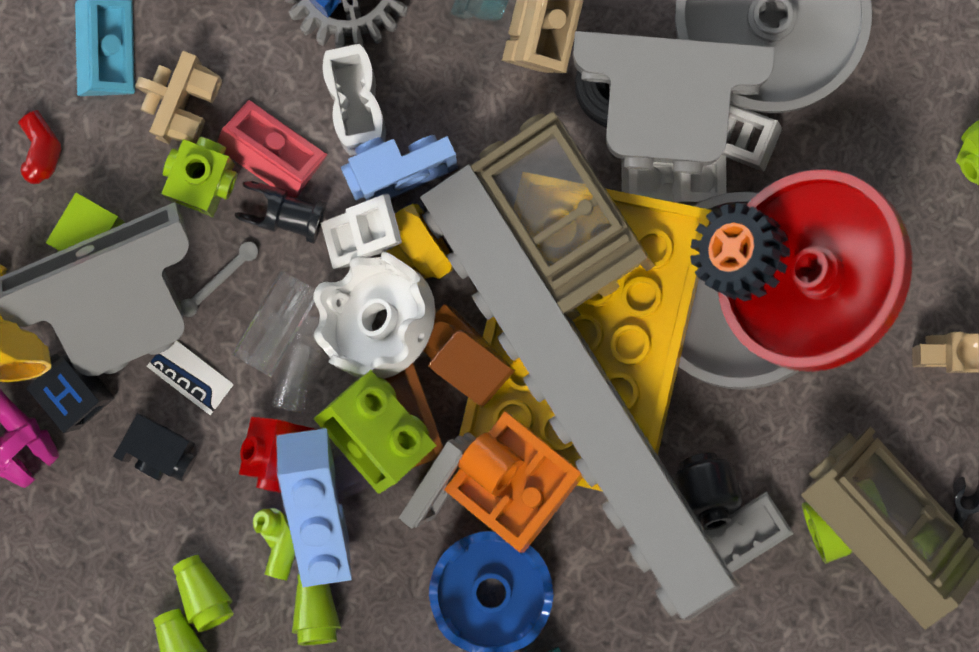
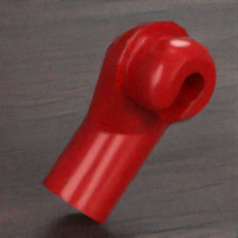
[18,110,61,184]

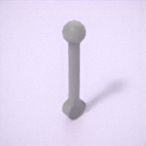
[180,242,258,318]

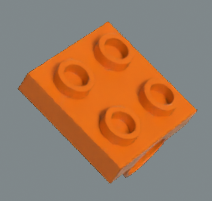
[444,411,583,553]

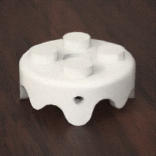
[313,252,436,379]

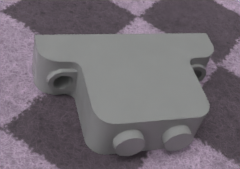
[573,31,775,174]
[0,202,189,376]

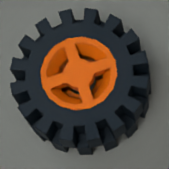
[690,203,790,301]

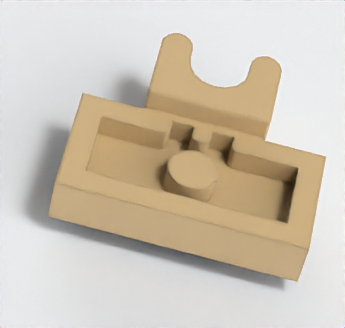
[912,332,979,373]

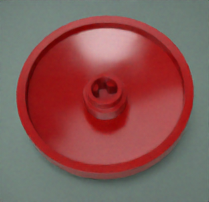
[718,169,913,371]

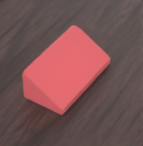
[217,100,327,198]

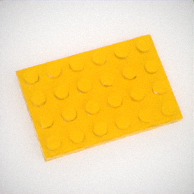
[459,172,712,492]

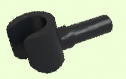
[953,477,979,529]

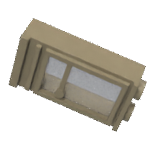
[471,111,655,320]
[801,426,979,630]

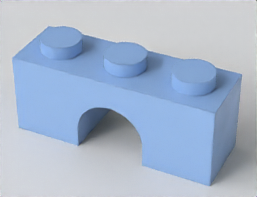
[277,428,352,587]

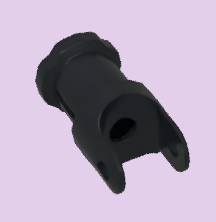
[235,181,327,244]

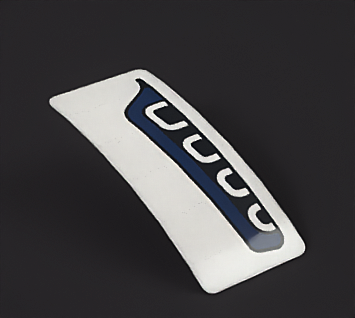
[147,341,234,415]

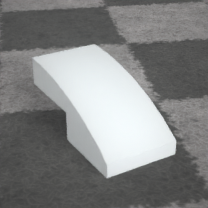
[621,155,726,205]
[321,194,402,269]

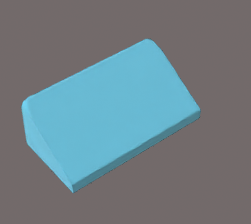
[75,0,135,96]

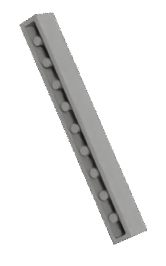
[420,164,741,620]

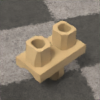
[135,51,222,144]

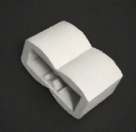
[323,44,386,156]

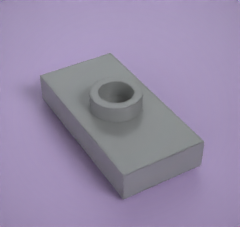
[705,492,794,573]

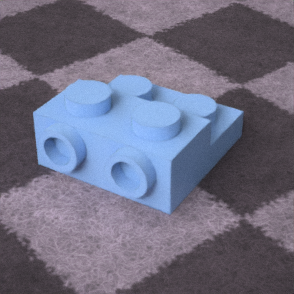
[341,135,458,201]

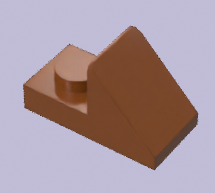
[423,304,516,407]

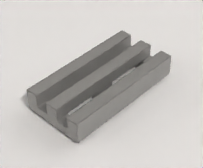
[399,432,476,529]

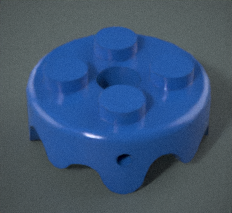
[429,531,553,652]

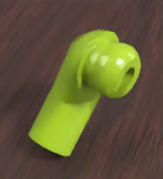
[253,508,295,581]

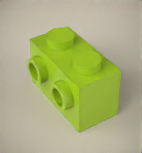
[313,370,437,494]

